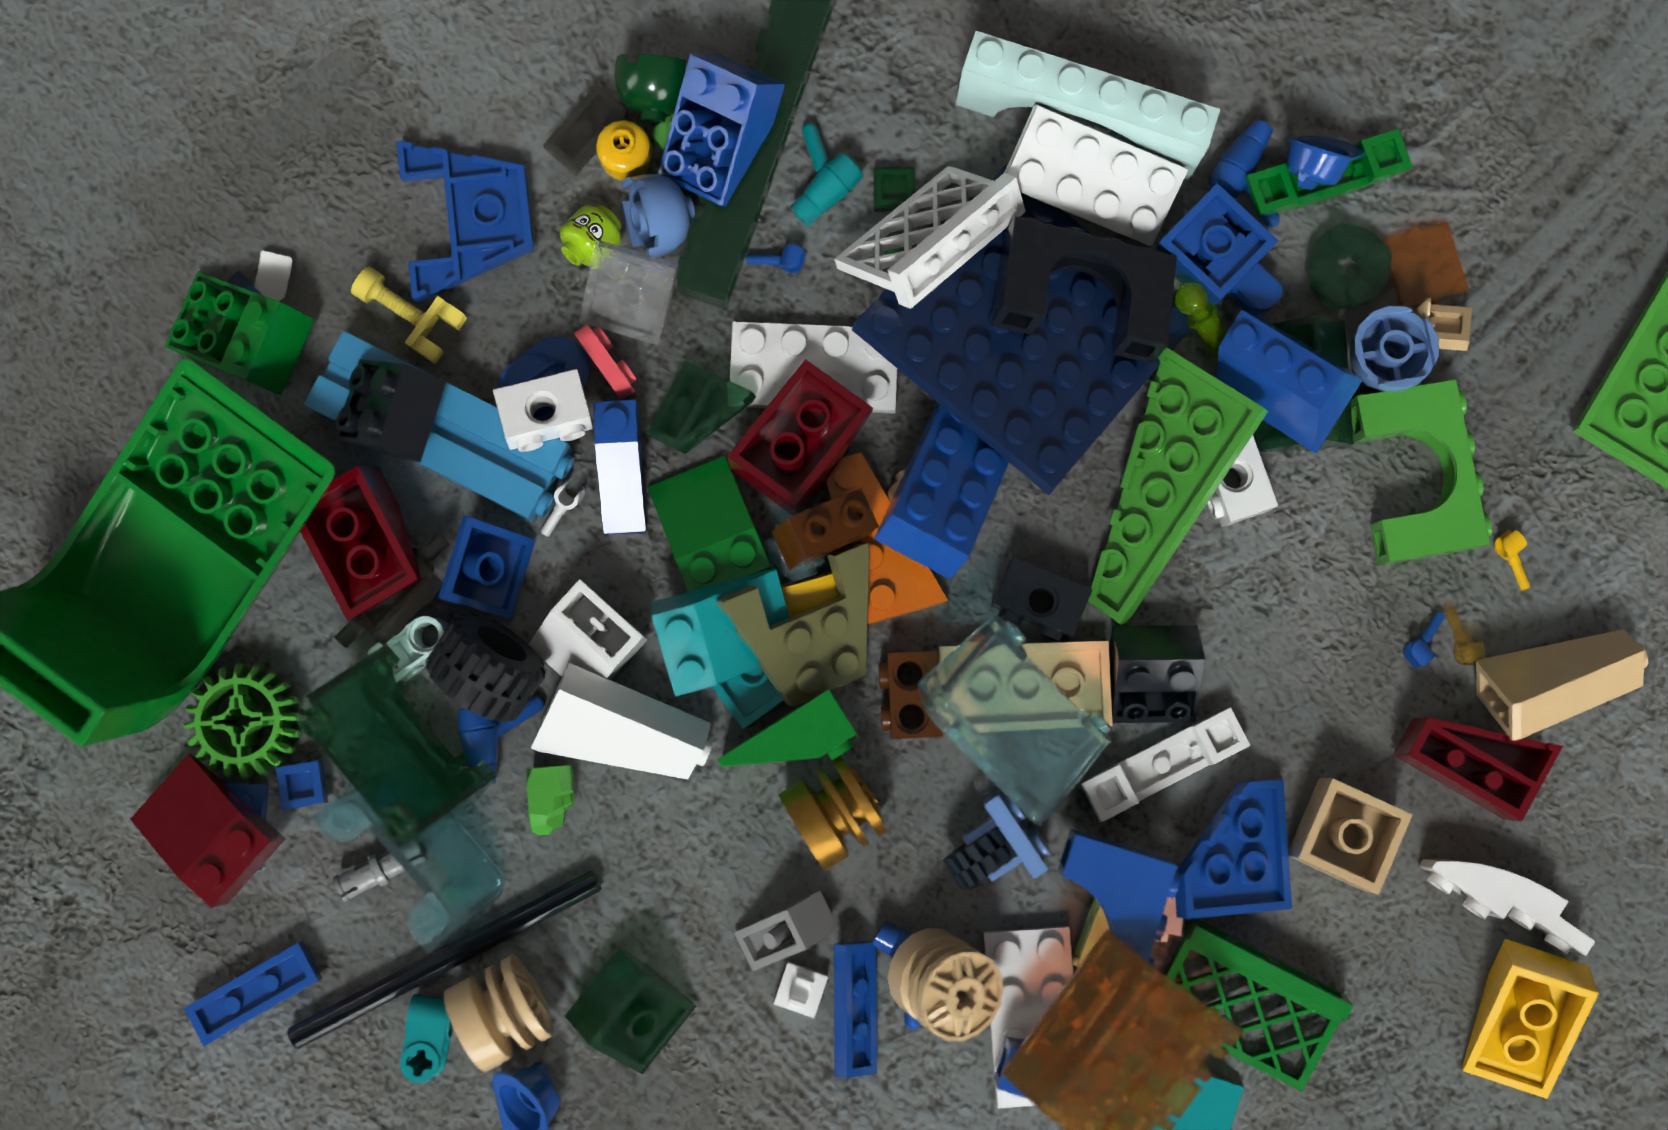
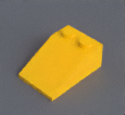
[1462,939,1599,1099]

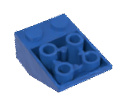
[658,54,785,207]

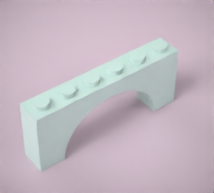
[956,31,1221,180]

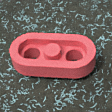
[574,324,637,401]

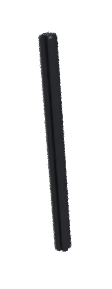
[287,871,601,1049]

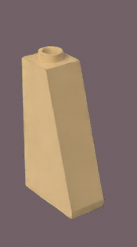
[1476,629,1648,741]

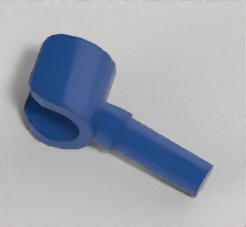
[746,244,806,274]
[1403,611,1446,669]

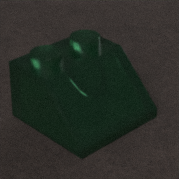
[564,947,697,1074]

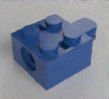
[1156,183,1283,315]

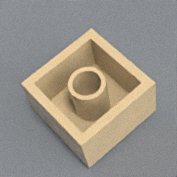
[1288,778,1413,895]

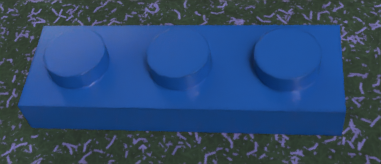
[183,941,323,1047]
[834,941,877,1078]

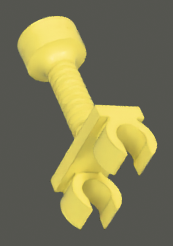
[351,266,467,364]

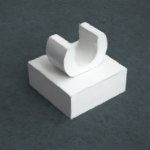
[774,961,828,1018]

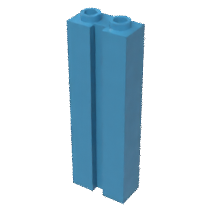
[303,331,574,523]

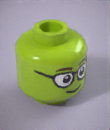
[559,205,621,267]

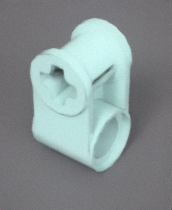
[367,616,449,689]

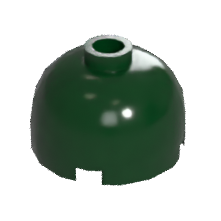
[615,54,686,123]

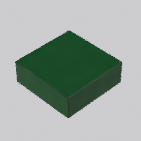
[873,167,915,212]

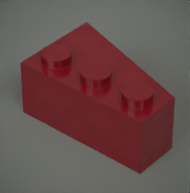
[1393,717,1563,821]

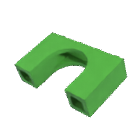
[1346,379,1492,566]

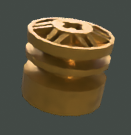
[778,756,888,871]

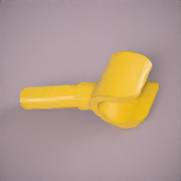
[1494,530,1531,590]

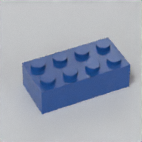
[874,403,1009,579]

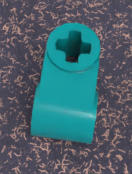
[400,994,454,1083]

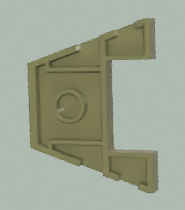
[716,541,869,707]

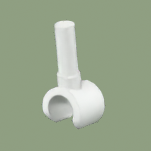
[540,479,585,537]

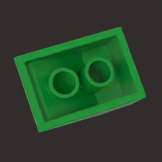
[647,456,771,592]
[717,690,857,767]

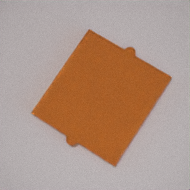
[1381,222,1469,308]

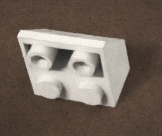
[529,579,648,680]

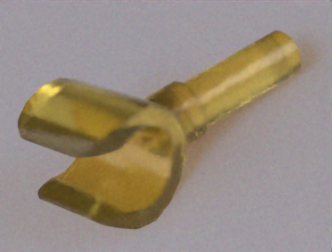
[1444,607,1485,665]

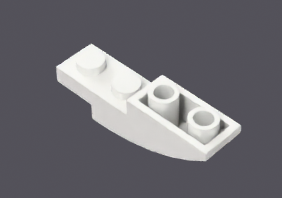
[1419,859,1596,956]

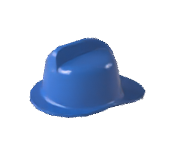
[1286,135,1365,190]
[497,337,590,421]
[492,1062,561,1130]

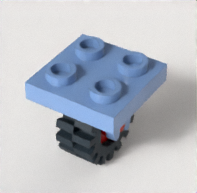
[943,788,1051,890]

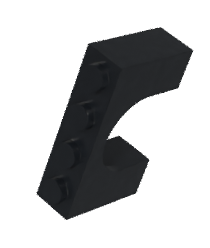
[991,216,1177,364]

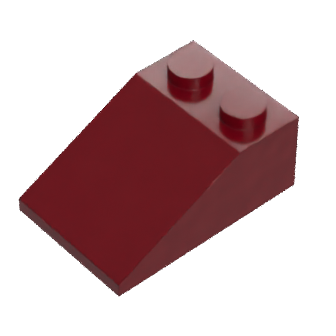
[727,359,873,516]
[300,466,421,621]
[130,754,286,908]

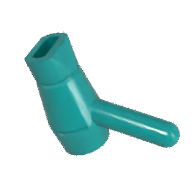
[790,123,864,228]

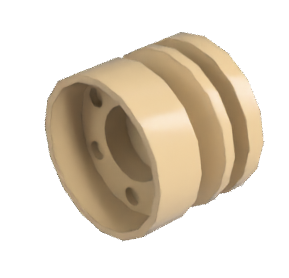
[887,928,1004,1041]
[444,954,554,1072]

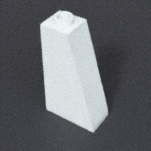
[531,663,713,779]

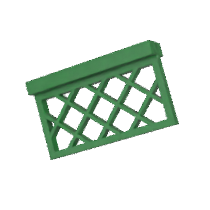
[1146,918,1354,1092]

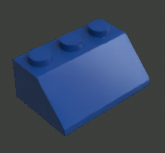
[1216,309,1363,453]

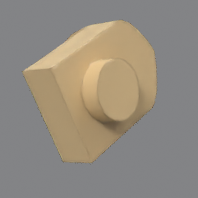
[1413,297,1472,351]

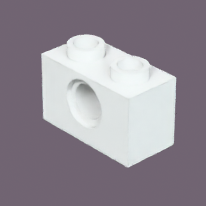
[493,369,592,452]
[1207,435,1278,527]

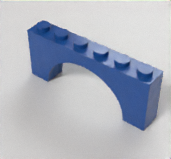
[994,828,1180,1121]

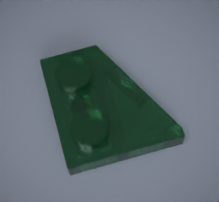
[645,361,756,454]

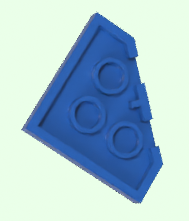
[1175,780,1292,919]

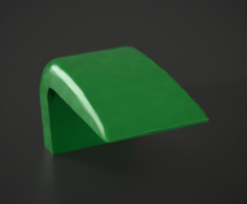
[0,359,335,747]

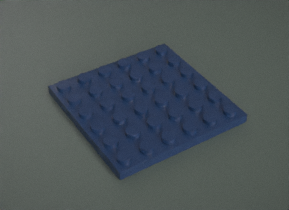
[851,164,1197,495]

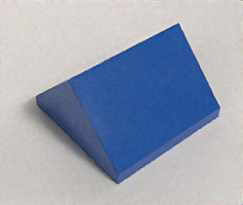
[438,515,535,620]

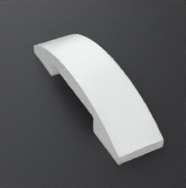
[1081,707,1251,822]

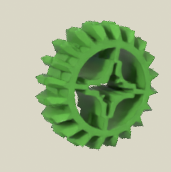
[183,663,303,779]

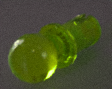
[1174,282,1227,354]

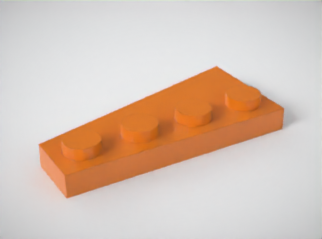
[826,452,948,625]

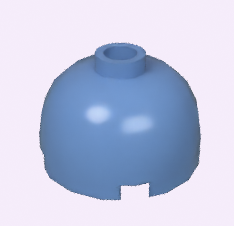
[622,174,695,260]
[1350,306,1439,392]

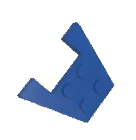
[396,141,535,302]

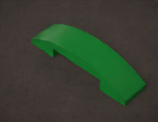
[1245,129,1413,216]

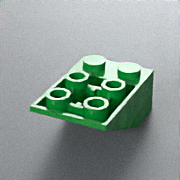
[164,272,315,396]

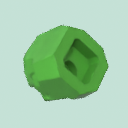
[526,765,575,836]

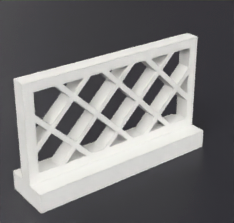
[834,166,1026,309]

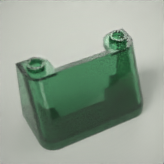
[297,644,497,844]

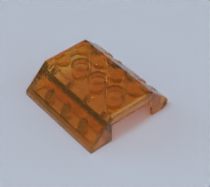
[1001,929,1244,1130]

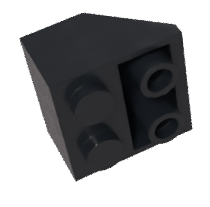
[334,359,446,463]
[1109,625,1206,723]

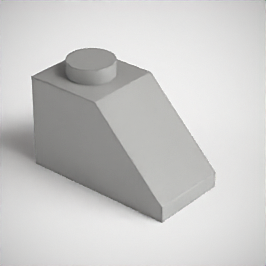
[734,890,839,971]

